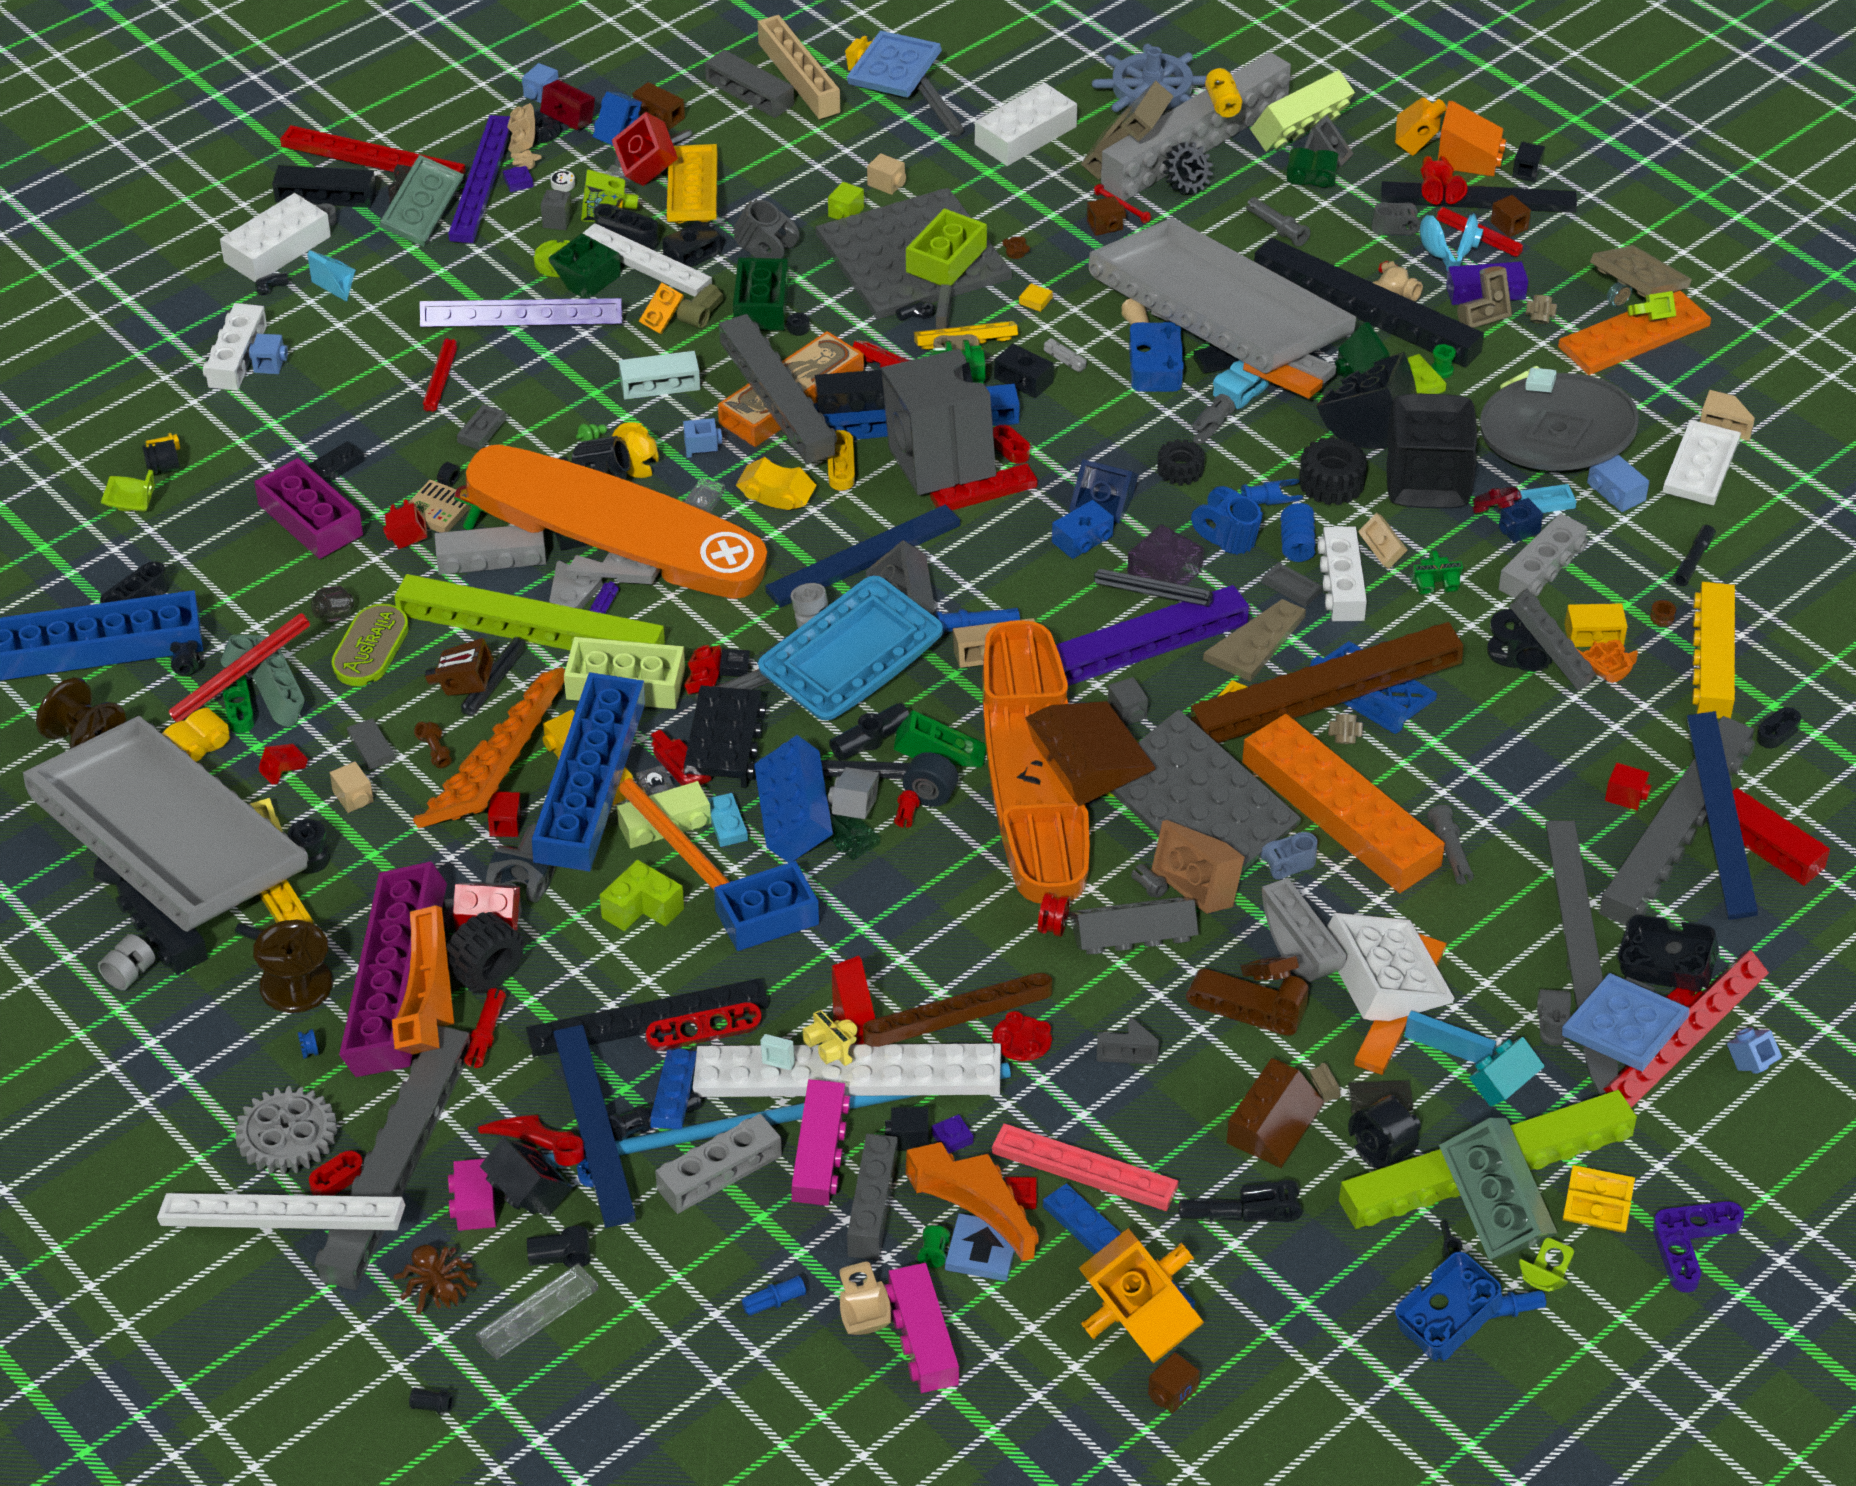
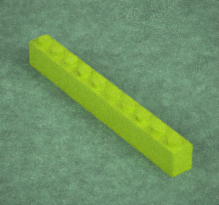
[394,574,665,651]
[1339,1090,1637,1229]

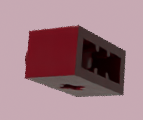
[540,79,595,130]

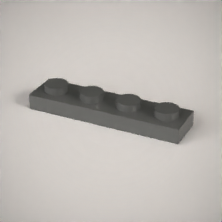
[1509,589,1596,691]

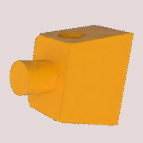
[1395,98,1447,156]

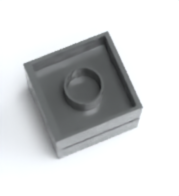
[881,349,996,495]

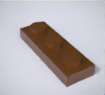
[1240,956,1299,981]

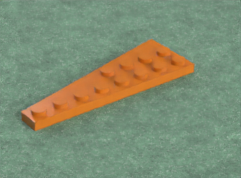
[413,667,565,829]

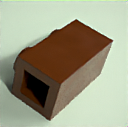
[632,82,685,130]

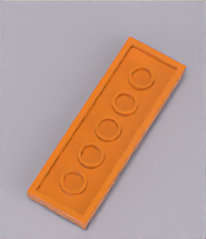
[1558,290,1711,375]

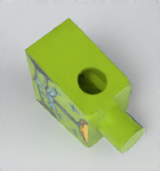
[581,170,638,222]

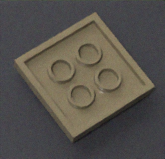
[1590,245,1692,297]

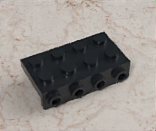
[684,685,766,788]

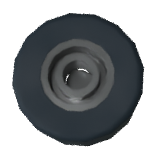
[903,752,958,807]

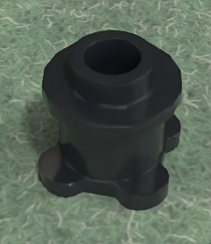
[170,640,200,676]

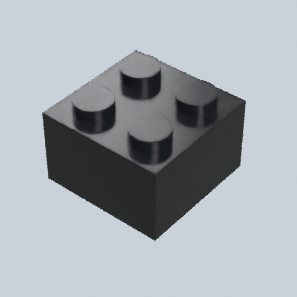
[480,1137,573,1216]

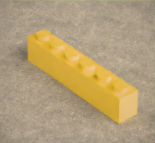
[1692,582,1735,719]

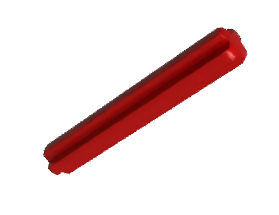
[1436,207,1523,257]
[423,338,457,412]

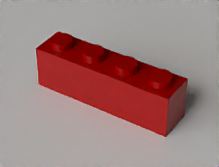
[1733,788,1830,886]

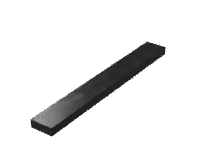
[1381,181,1577,213]

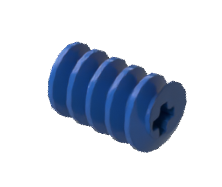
[1280,503,1316,562]

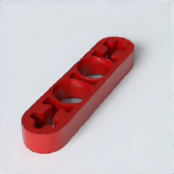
[645,1002,761,1051]

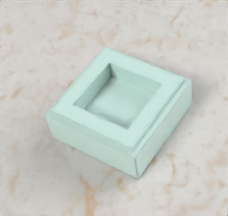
[1526,368,1556,392]
[761,1034,795,1070]

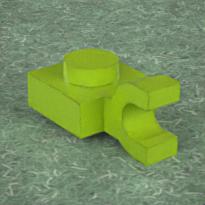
[1627,291,1676,320]

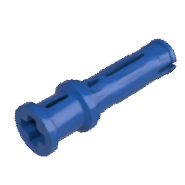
[935,608,1020,636]

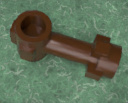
[414,721,452,768]

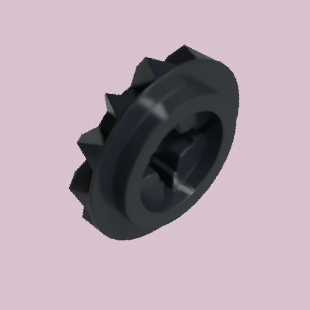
[534,115,560,143]

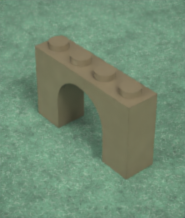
[1081,80,1174,180]

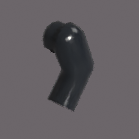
[255,272,289,295]
[896,301,934,321]

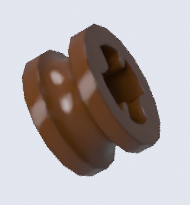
[1650,600,1676,627]

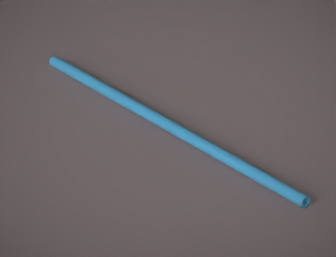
[542,1062,1011,1169]

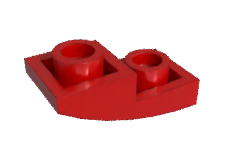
[684,645,722,694]

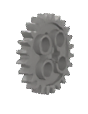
[235,1086,337,1175]

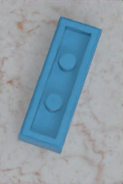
[1405,1011,1497,1064]

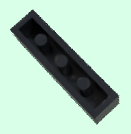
[272,165,376,208]
[116,880,208,975]

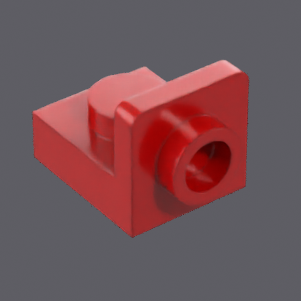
[258,744,308,785]

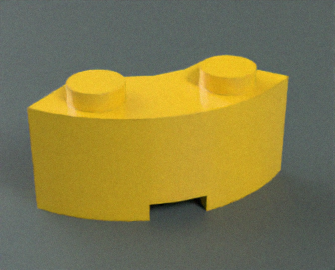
[736,457,816,510]

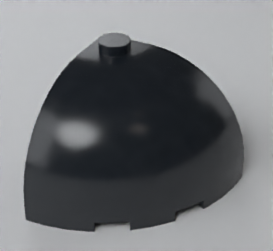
[1316,352,1417,449]

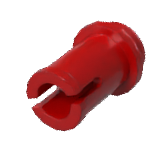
[894,790,920,828]

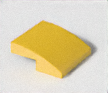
[1563,1165,1635,1233]

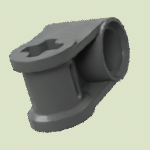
[1371,202,1420,235]
[1537,989,1571,1046]

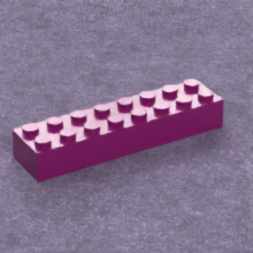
[339,861,447,1077]

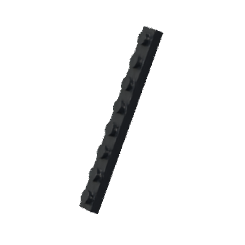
[526,978,768,1057]

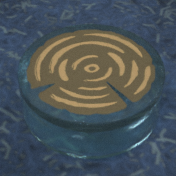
[1607,282,1632,307]

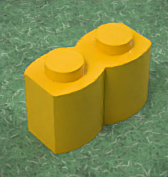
[162,708,230,762]

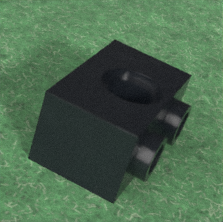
[662,221,721,267]
[994,343,1054,399]

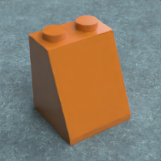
[1438,101,1507,176]

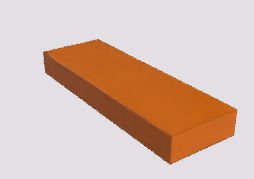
[1243,362,1323,399]

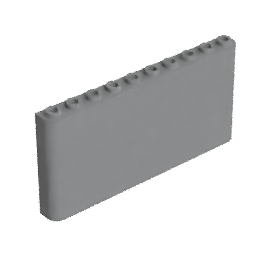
[1089,218,1356,373]
[23,716,308,932]

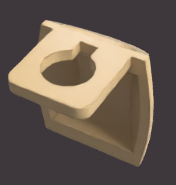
[839,1262,891,1335]

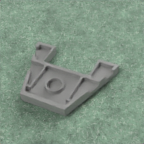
[567,552,661,584]

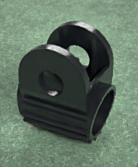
[572,436,631,480]
[1487,609,1557,672]

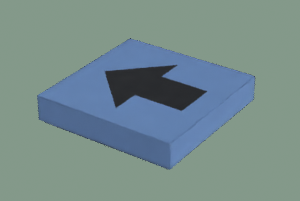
[945,1213,1015,1282]

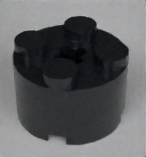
[1348,1095,1421,1169]

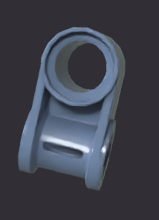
[1260,832,1317,879]

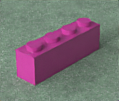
[792,1079,850,1206]
[884,1263,959,1393]

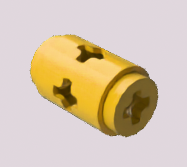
[1205,68,1242,118]

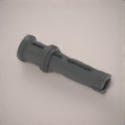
[1246,197,1310,247]
[1427,805,1474,884]

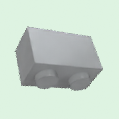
[828,767,879,819]

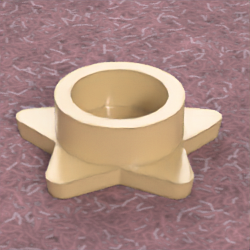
[511,150,541,169]

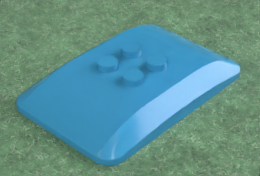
[758,576,943,721]

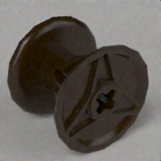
[36,677,126,749]
[253,919,333,1013]

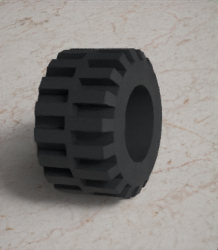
[1299,437,1367,505]
[446,912,524,994]

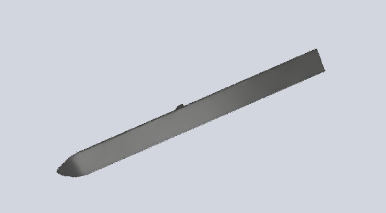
[1545,820,1618,1096]

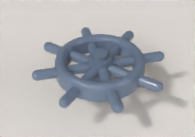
[1092,44,1206,117]

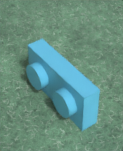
[707,793,748,847]

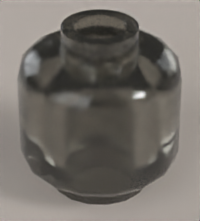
[311,586,354,623]

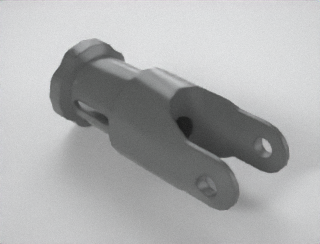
[1192,394,1235,444]

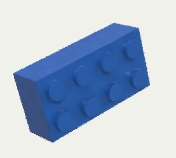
[754,735,833,863]

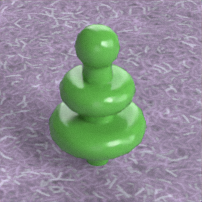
[576,424,607,441]

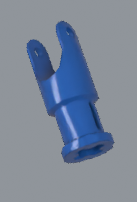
[1241,479,1303,506]

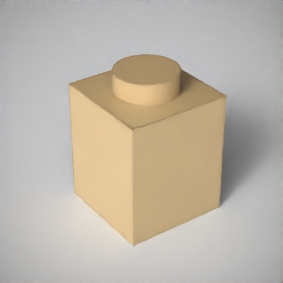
[867,153,906,195]
[330,762,374,813]

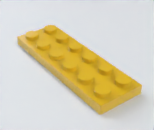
[667,144,718,223]

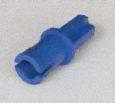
[742,1275,806,1316]
[1488,1291,1546,1320]

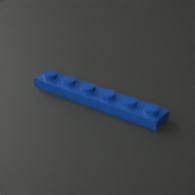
[1043,1183,1195,1309]

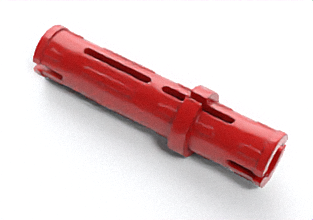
[464,988,506,1068]

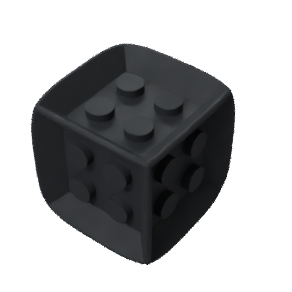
[1386,393,1477,508]

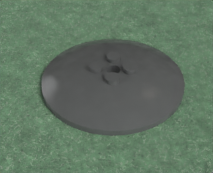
[1480,373,1639,470]

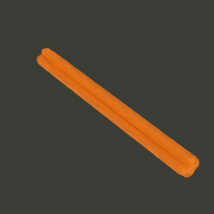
[619,778,730,890]

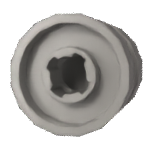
[791,583,828,628]
[98,934,155,990]

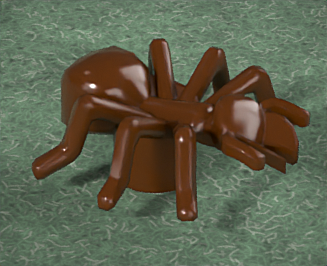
[393,1244,478,1314]

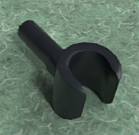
[1440,1220,1462,1258]

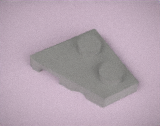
[549,561,603,609]

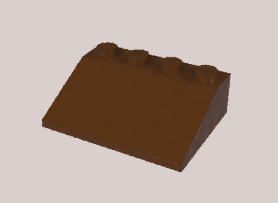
[1025,701,1155,807]

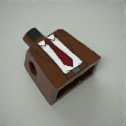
[425,638,494,696]

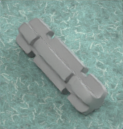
[1044,338,1087,372]

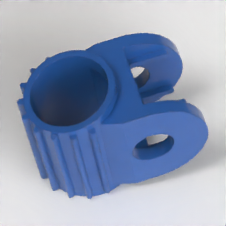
[1191,486,1263,555]

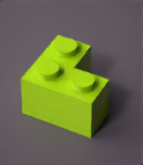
[600,860,684,931]

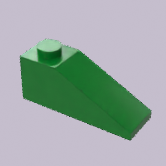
[893,710,986,768]

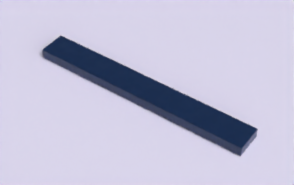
[765,504,960,608]
[1687,711,1758,920]
[553,1025,636,1228]

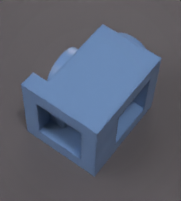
[683,418,722,458]

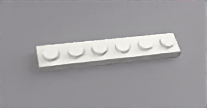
[583,223,712,297]

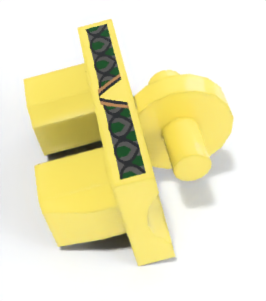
[802,1010,857,1066]

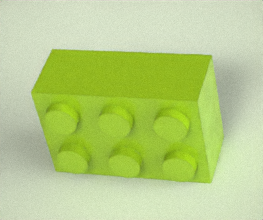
[906,208,987,286]

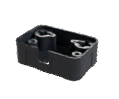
[1618,915,1719,992]

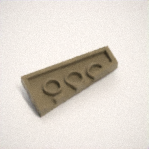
[1203,599,1306,682]

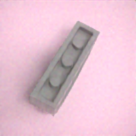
[1262,878,1346,982]

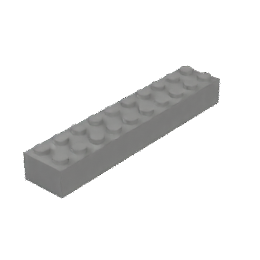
[1101,52,1291,201]

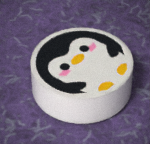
[550,170,575,192]

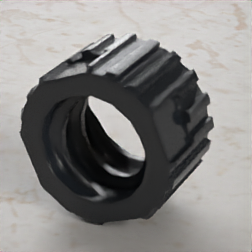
[787,312,810,336]
[437,461,460,487]

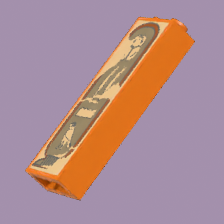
[718,331,864,447]

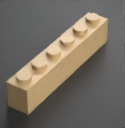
[758,15,840,119]

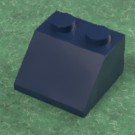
[1069,459,1139,523]

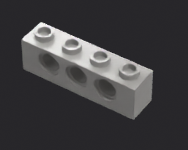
[1498,513,1588,598]
[655,1114,782,1214]

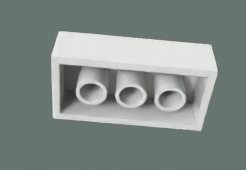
[975,83,1077,166]
[220,193,331,282]

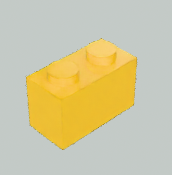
[1565,603,1627,647]

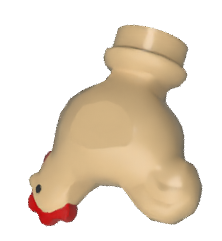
[1372,261,1423,301]

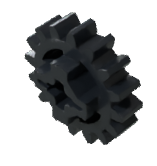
[1163,141,1213,195]

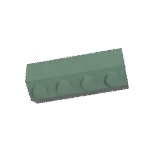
[1439,1118,1558,1260]

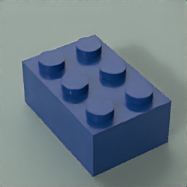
[714,861,819,951]

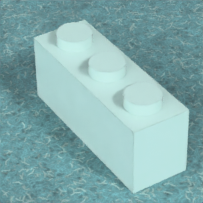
[619,351,700,400]

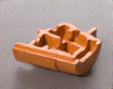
[1577,639,1638,683]

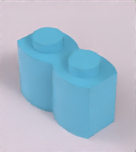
[1213,360,1269,409]

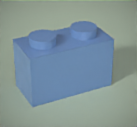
[1587,455,1649,512]

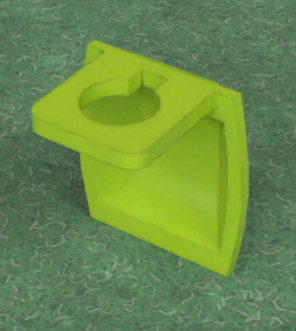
[101,470,155,512]
[1519,1238,1574,1292]

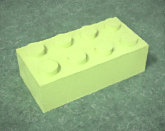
[1250,70,1355,152]
[564,637,685,709]

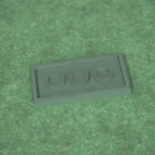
[379,155,464,247]

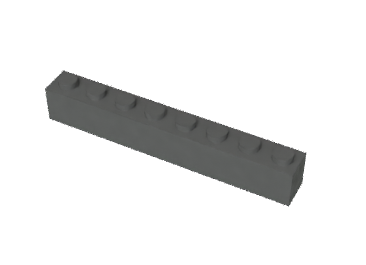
[719,314,837,464]

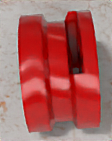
[1037,892,1070,937]

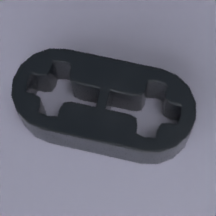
[1756,707,1802,749]

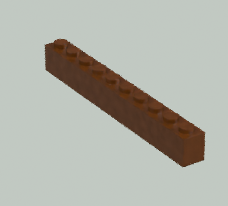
[1191,622,1463,743]

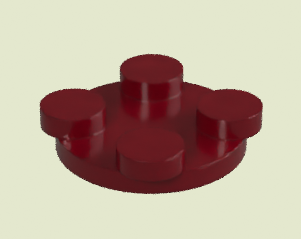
[1472,487,1522,513]

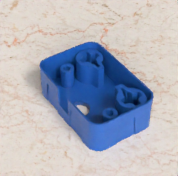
[1129,322,1183,392]
[1395,1252,1503,1362]

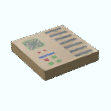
[409,480,470,533]

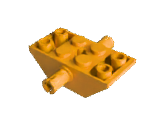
[1079,1228,1204,1363]

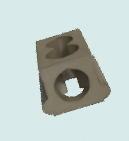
[1310,1063,1341,1103]

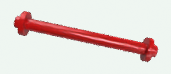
[1094,184,1151,223]

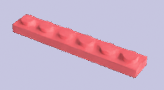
[992,1124,1178,1211]

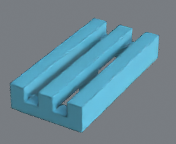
[1517,484,1577,513]

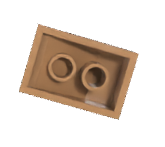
[1151,820,1245,914]

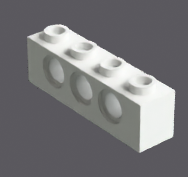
[203,303,267,391]
[1318,527,1367,621]

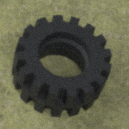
[1157,439,1205,486]

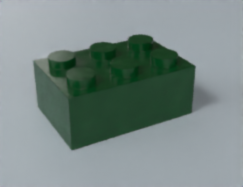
[733,258,789,331]

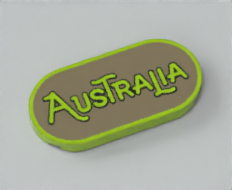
[332,604,409,686]

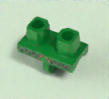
[1410,550,1463,595]

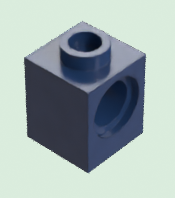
[1499,498,1543,543]

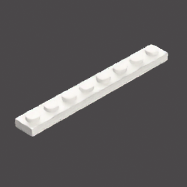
[157,1193,405,1230]

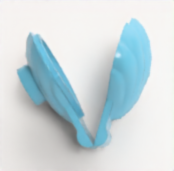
[1420,213,1484,271]

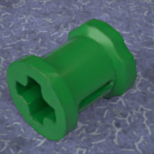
[1431,344,1456,379]
[917,1225,950,1268]

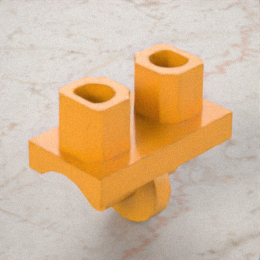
[639,283,684,335]

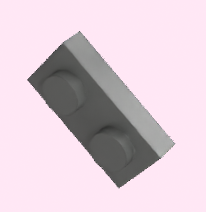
[457,404,506,450]

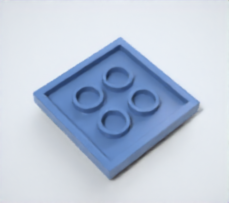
[846,30,942,98]
[1562,973,1689,1071]

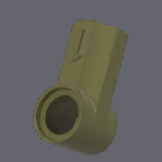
[677,284,723,329]

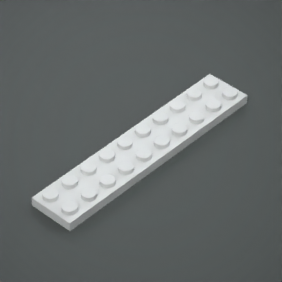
[693,1043,1001,1097]

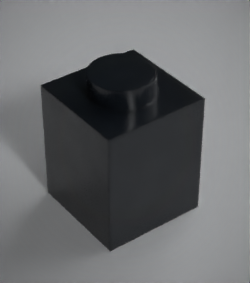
[1512,142,1545,183]
[885,1107,929,1151]

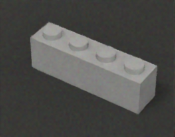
[435,526,546,575]

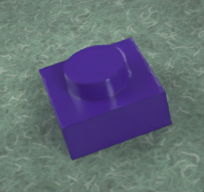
[503,166,533,192]
[932,1114,973,1153]

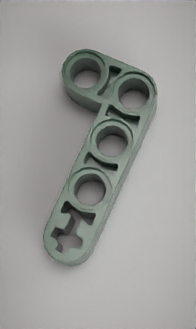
[221,634,305,726]

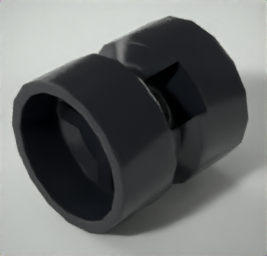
[287,819,330,874]

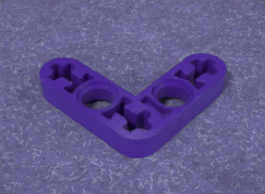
[1652,1202,1744,1293]

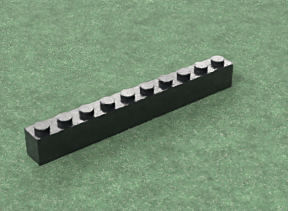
[1254,237,1484,368]

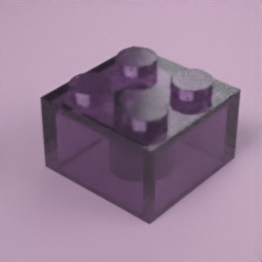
[1127,524,1204,600]

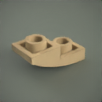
[507,103,535,153]

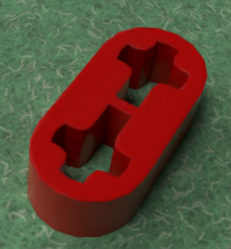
[993,425,1030,464]
[309,1151,364,1196]

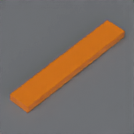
[1354,934,1447,1075]

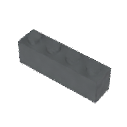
[705,50,794,118]
[847,1134,898,1260]

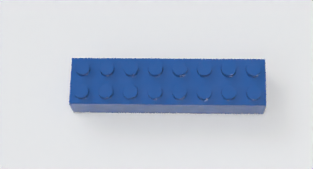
[0,590,203,680]
[532,672,645,871]

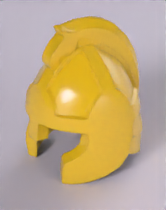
[612,422,659,478]

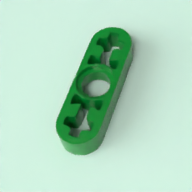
[223,675,254,733]

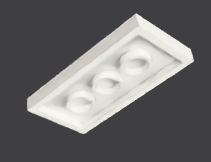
[1663,420,1741,506]

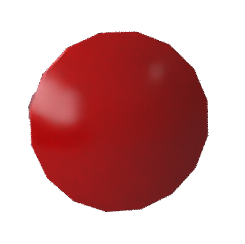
[992,1011,1052,1061]

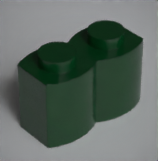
[1287,148,1339,187]

